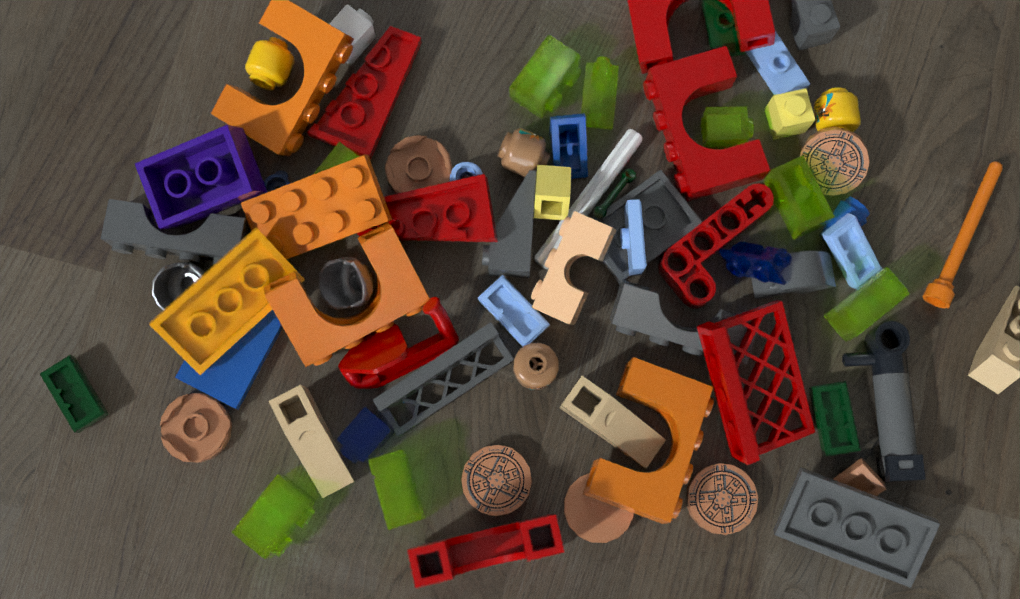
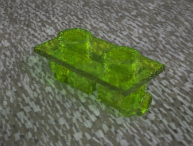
[581,56,619,130]

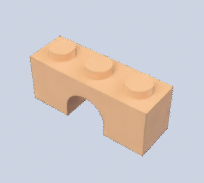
[531,211,616,325]

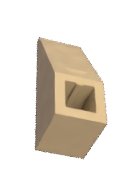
[968,285,1020,394]
[560,376,666,469]
[269,385,355,498]

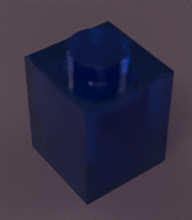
[336,407,394,464]

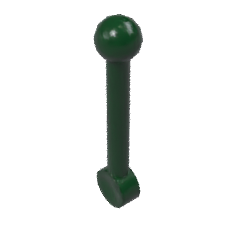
[593,168,636,219]

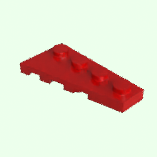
[307,26,422,160]
[357,174,498,242]

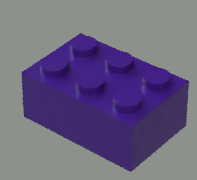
[135,125,267,229]

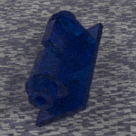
[719,241,792,285]

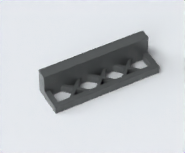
[373,322,514,437]

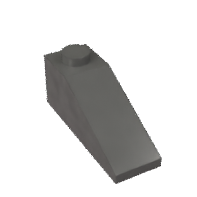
[482,170,536,278]

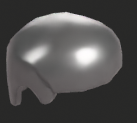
[319,257,373,310]
[152,262,205,310]

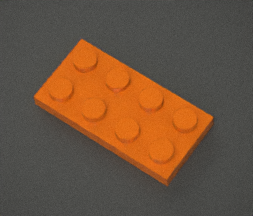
[241,155,392,260]

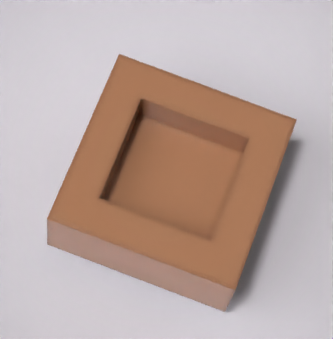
[833,458,886,496]

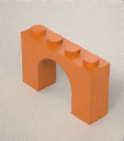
[211,0,354,156]
[263,222,430,367]
[583,357,714,524]

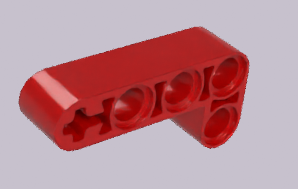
[658,183,774,309]

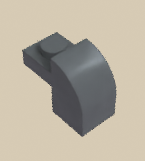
[749,251,836,299]

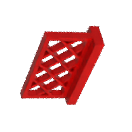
[696,300,816,465]

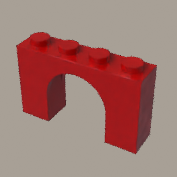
[627,0,775,74]
[643,46,770,202]
[407,513,565,588]

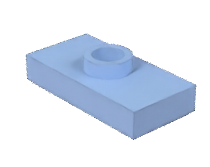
[746,31,810,95]
[620,199,647,276]
[822,213,882,289]
[478,275,550,347]

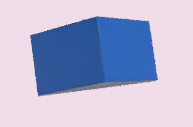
[549,113,588,179]

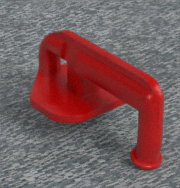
[338,297,459,389]

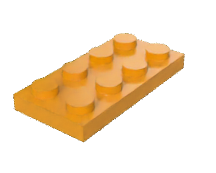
[149,228,305,375]

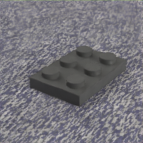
[593,170,702,285]

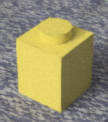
[765,88,815,140]
[533,165,571,220]

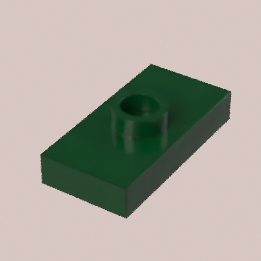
[701,0,746,57]
[40,355,109,433]
[809,381,861,457]

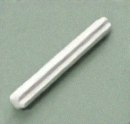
[534,129,643,269]

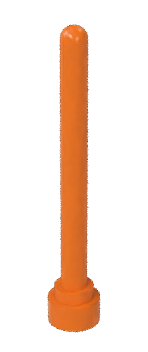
[922,161,1003,308]

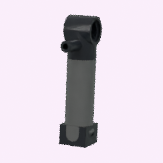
[842,321,926,482]

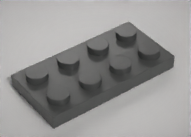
[773,467,940,588]

